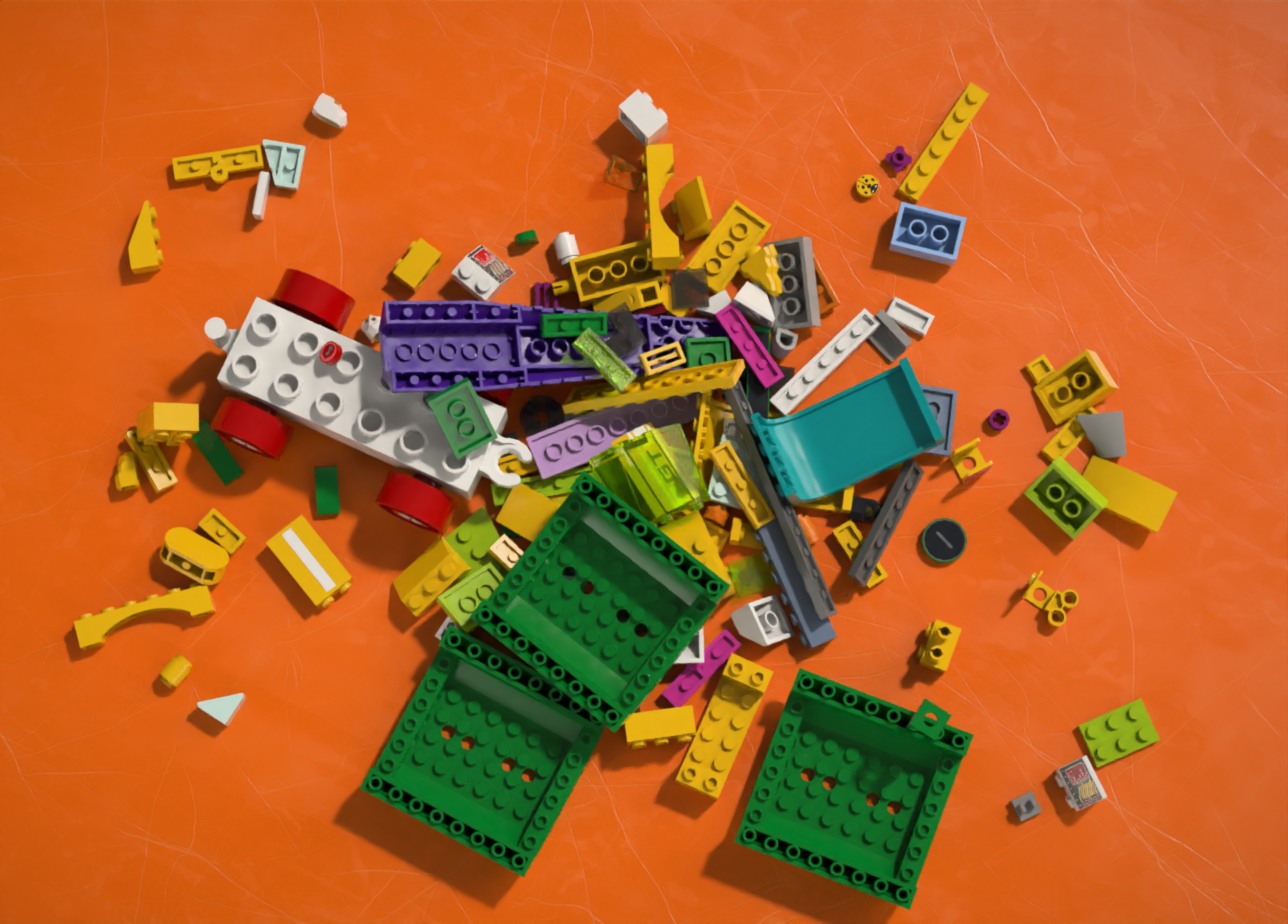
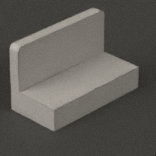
[868,309,913,363]

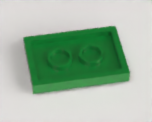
[426,377,498,460]

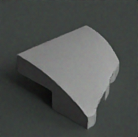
[1076,411,1127,458]

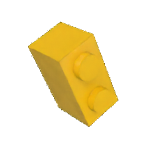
[393,238,443,293]

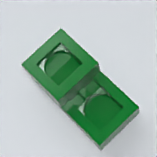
[314,465,341,515]

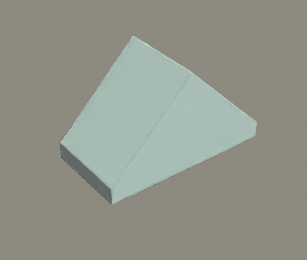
[197,693,246,726]

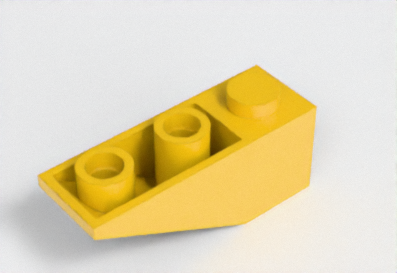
[128,200,164,274]
[592,280,663,313]

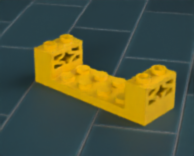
[675,653,773,800]

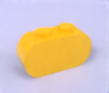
[159,527,229,585]

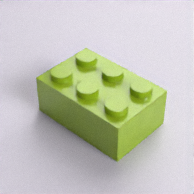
[1024,456,1109,540]

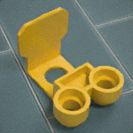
[1022,570,1079,627]

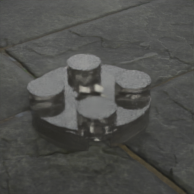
[520,395,565,437]

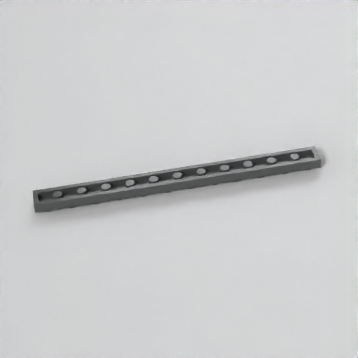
[724,379,838,620]

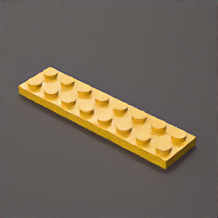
[562,359,745,415]

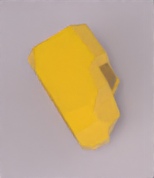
[114,452,141,491]

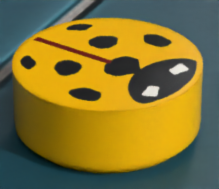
[856,175,879,198]

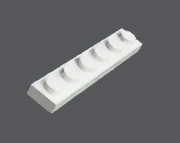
[769,308,881,417]

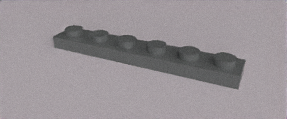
[848,459,924,587]

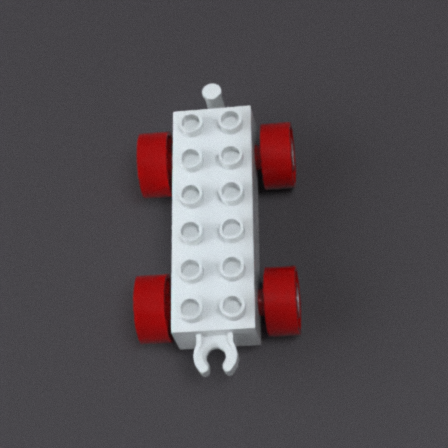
[204,268,532,536]

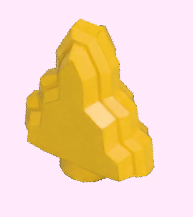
[739,244,782,298]

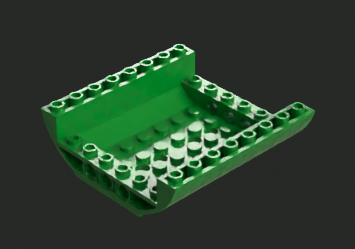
[470,471,730,733]
[360,625,606,877]
[734,668,973,910]

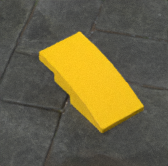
[1082,455,1178,534]

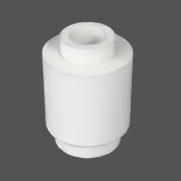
[553,232,580,267]

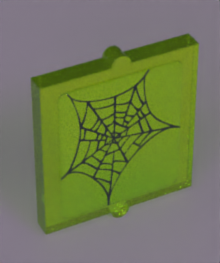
[727,552,776,598]

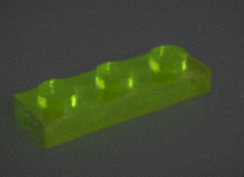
[572,327,637,393]

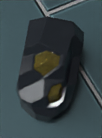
[848,496,883,524]

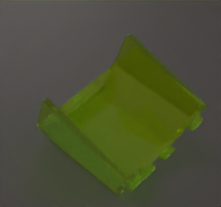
[588,423,711,528]

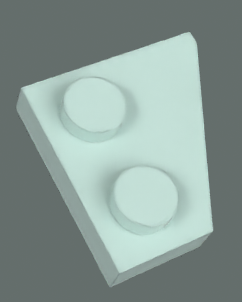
[263,139,306,191]

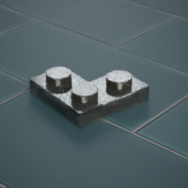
[597,302,647,364]

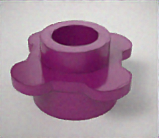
[885,146,912,172]

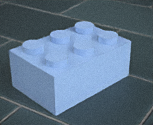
[889,202,967,266]

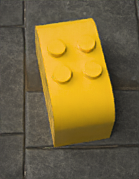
[658,510,736,600]

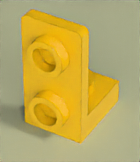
[729,517,763,550]

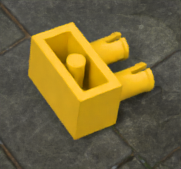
[917,619,962,674]

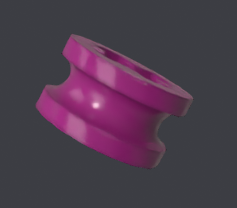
[988,409,1010,431]

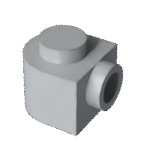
[770,327,798,358]

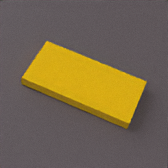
[684,200,772,294]

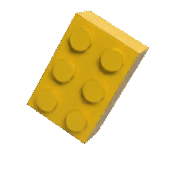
[137,402,199,446]
[624,705,696,749]

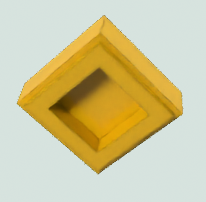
[1024,354,1056,385]

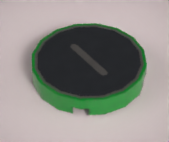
[922,518,967,563]

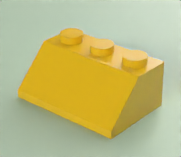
[393,535,471,617]

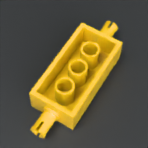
[551,239,685,308]

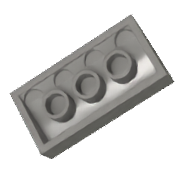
[764,236,821,332]

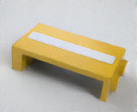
[266,514,354,609]

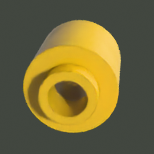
[160,654,193,688]

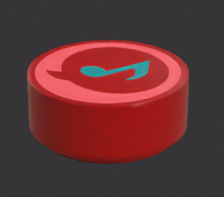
[320,341,342,366]

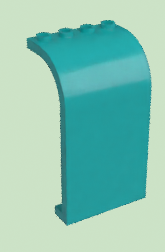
[749,357,946,504]

